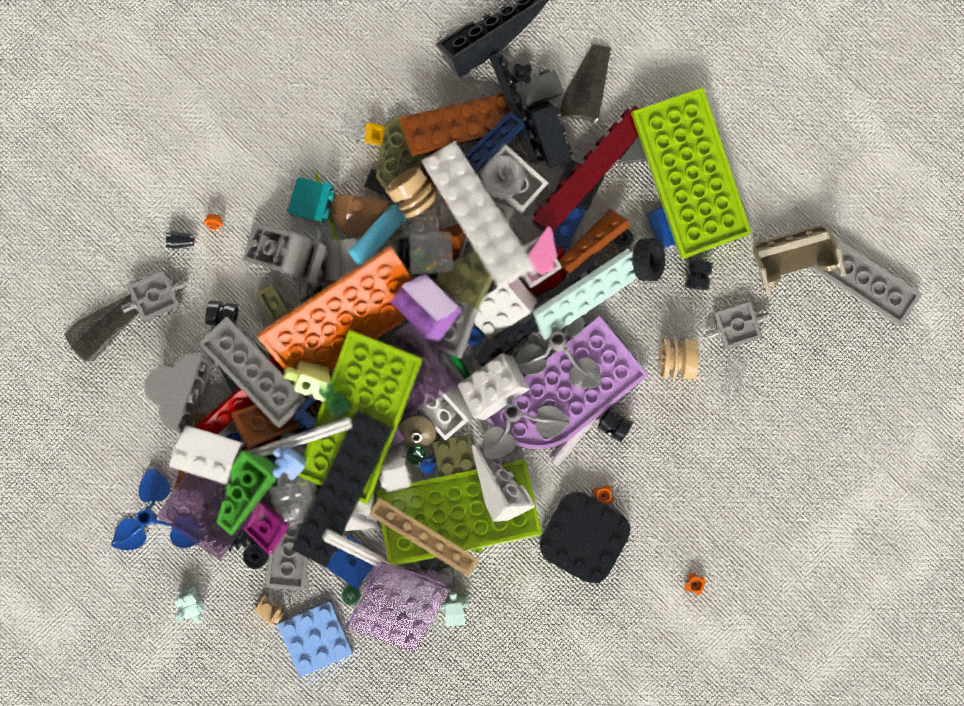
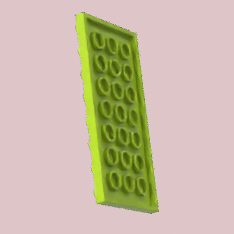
[631,87,752,259]
[297,330,423,505]
[375,459,542,567]

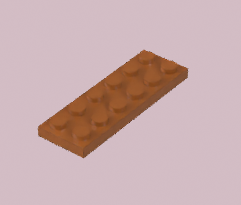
[399,94,510,156]

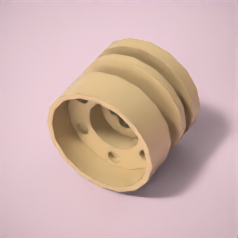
[386,166,438,218]
[658,338,699,379]

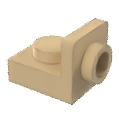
[254,594,285,626]

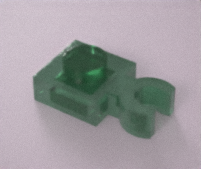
[319,382,352,418]

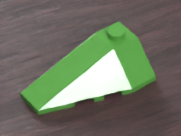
[217,451,279,535]

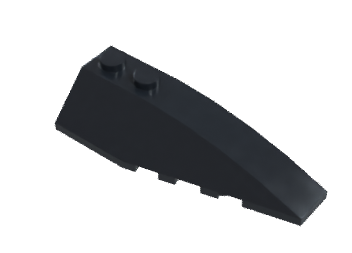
[436,0,549,77]

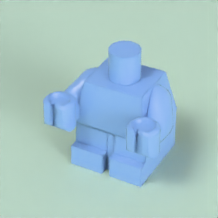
[272,447,306,480]

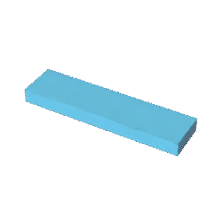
[348,203,406,267]

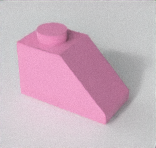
[527,227,557,275]

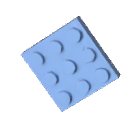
[277,600,353,677]

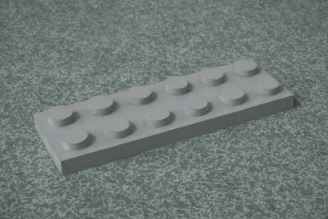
[809,236,922,326]
[199,317,308,428]

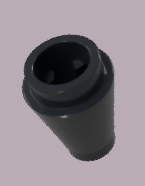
[166,231,194,250]

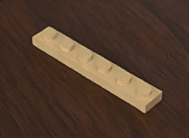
[369,498,479,577]

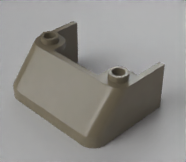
[752,225,845,297]

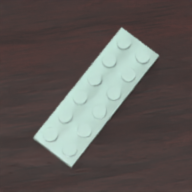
[533,249,637,340]

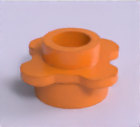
[593,485,614,504]
[684,573,706,595]

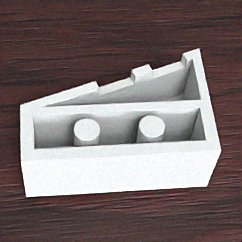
[380,444,413,492]

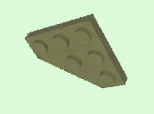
[376,114,430,193]
[435,251,493,310]

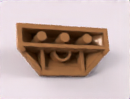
[330,195,407,237]

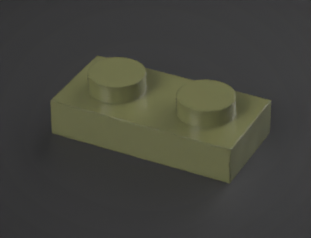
[256,284,290,323]

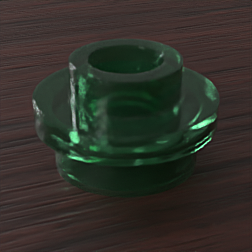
[407,446,426,465]
[342,586,361,605]

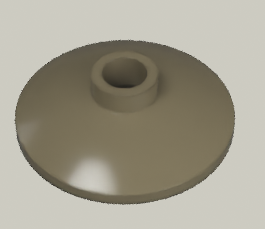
[399,415,436,449]

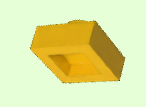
[364,123,385,146]

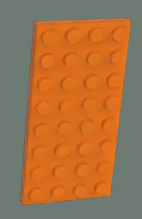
[257,246,413,371]

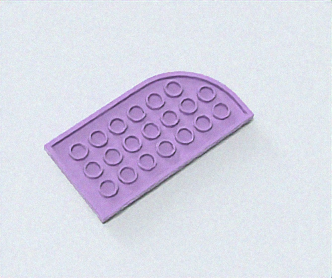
[486,316,648,449]

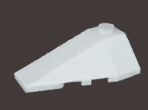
[472,444,535,521]

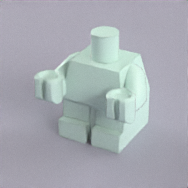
[174,587,205,623]
[439,592,469,627]

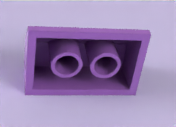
[391,274,462,341]

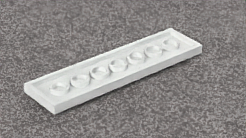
[422,141,534,288]

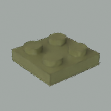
[432,434,477,477]

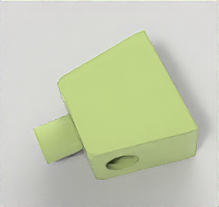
[283,361,331,401]

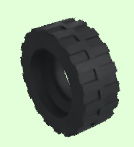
[632,238,665,281]

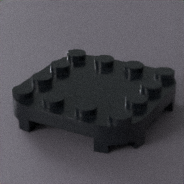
[539,491,630,584]

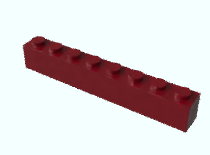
[532,106,639,233]

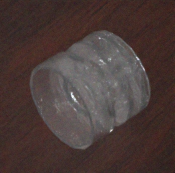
[482,156,524,199]

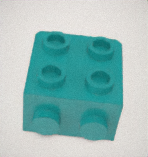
[288,177,336,224]

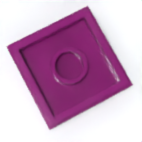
[243,499,290,555]

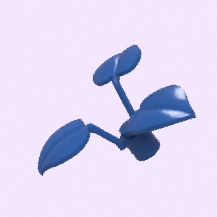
[111,468,202,550]

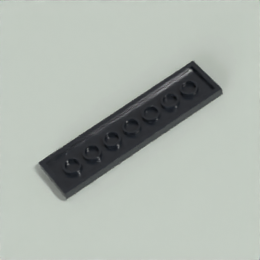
[474,255,600,367]
[291,410,394,567]

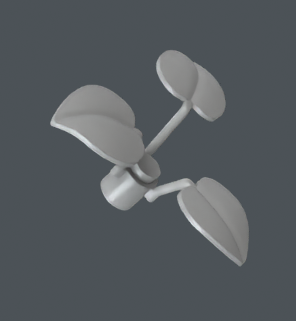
[514,316,601,389]
[483,396,570,459]

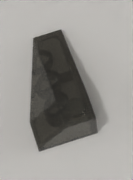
[560,44,611,123]
[64,294,140,361]

